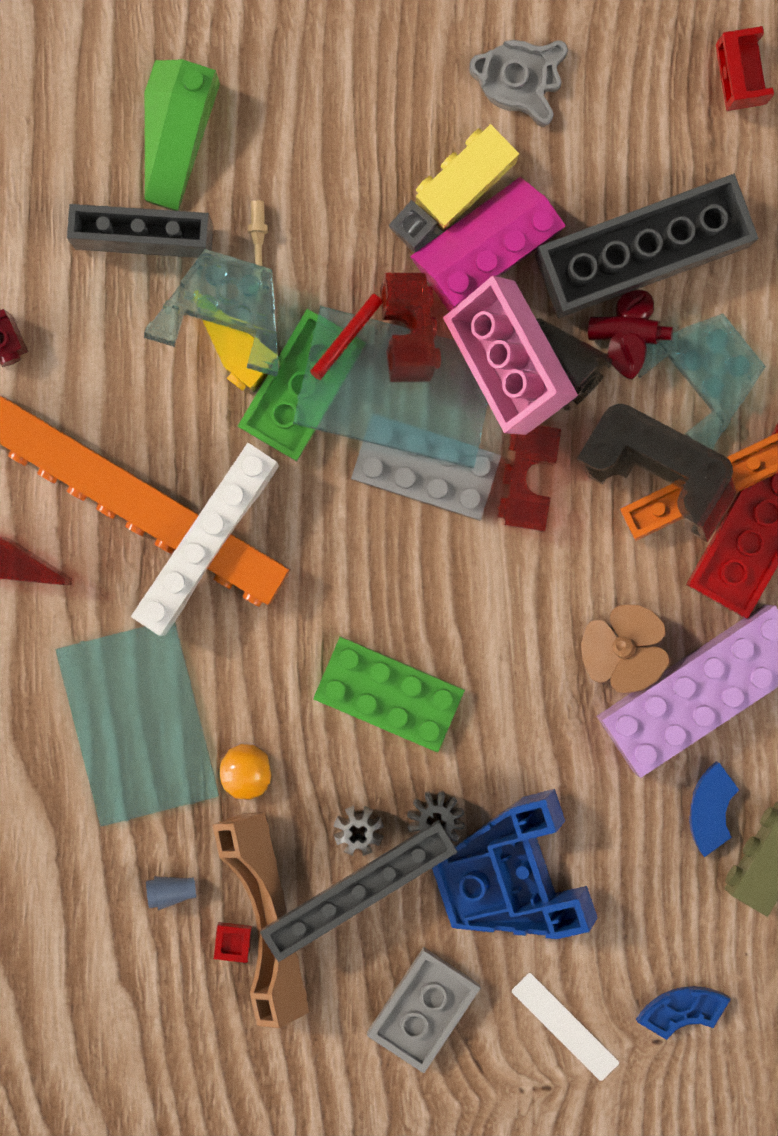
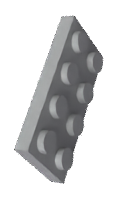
[351,414,501,521]

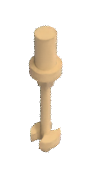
[248,200,269,304]

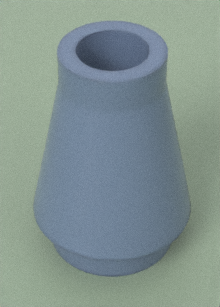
[146,876,196,911]

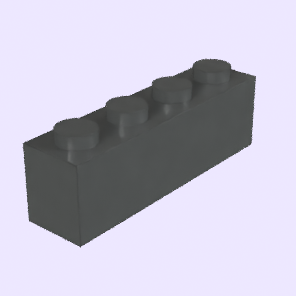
[67,204,213,259]

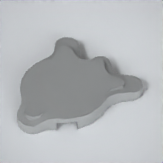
[469,40,568,127]

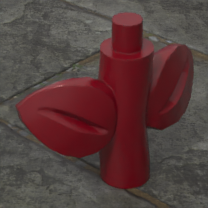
[588,290,673,380]

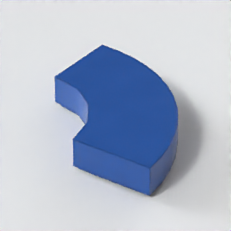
[689,761,739,857]
[636,986,731,1040]

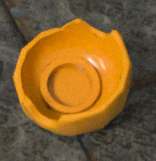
[220,744,271,800]

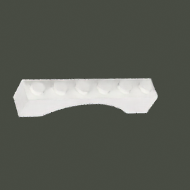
[131,443,279,636]

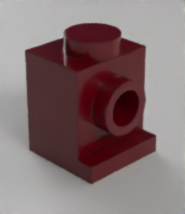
[0,309,28,367]

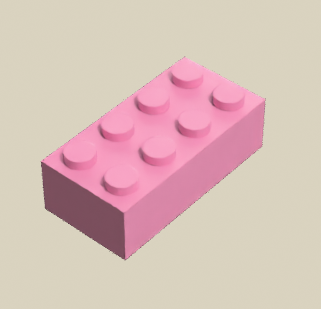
[443,276,578,435]

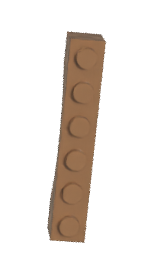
[212,812,310,1028]

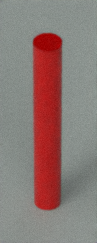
[310,294,383,380]

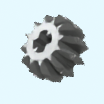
[407,791,465,842]

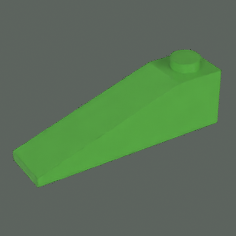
[144,59,220,211]

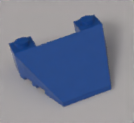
[432,789,598,939]

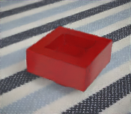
[213,922,252,963]

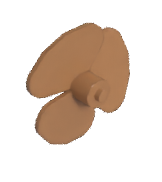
[581,605,670,694]

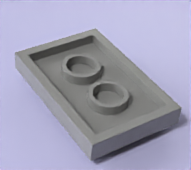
[367,947,481,1073]

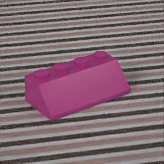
[410,177,566,312]

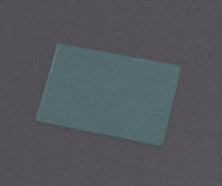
[293,306,488,468]
[55,622,220,827]

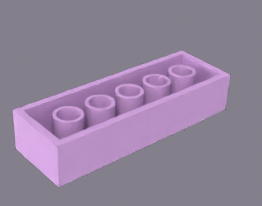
[596,605,778,778]

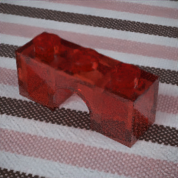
[380,273,441,382]
[497,426,562,532]

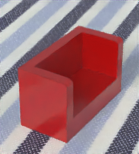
[715,26,774,111]

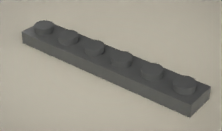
[260,820,457,962]

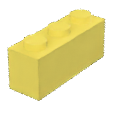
[415,124,519,232]

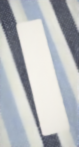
[512,973,619,1081]

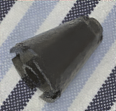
[536,318,613,411]

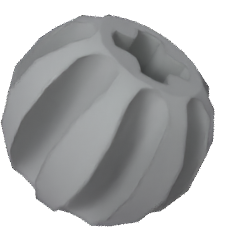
[333,806,384,856]

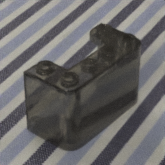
[577,404,736,542]

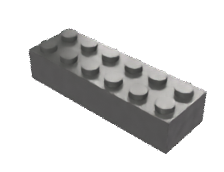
[535,173,759,319]

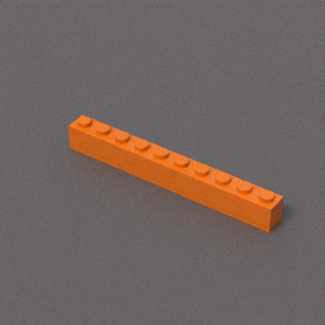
[0,395,291,607]

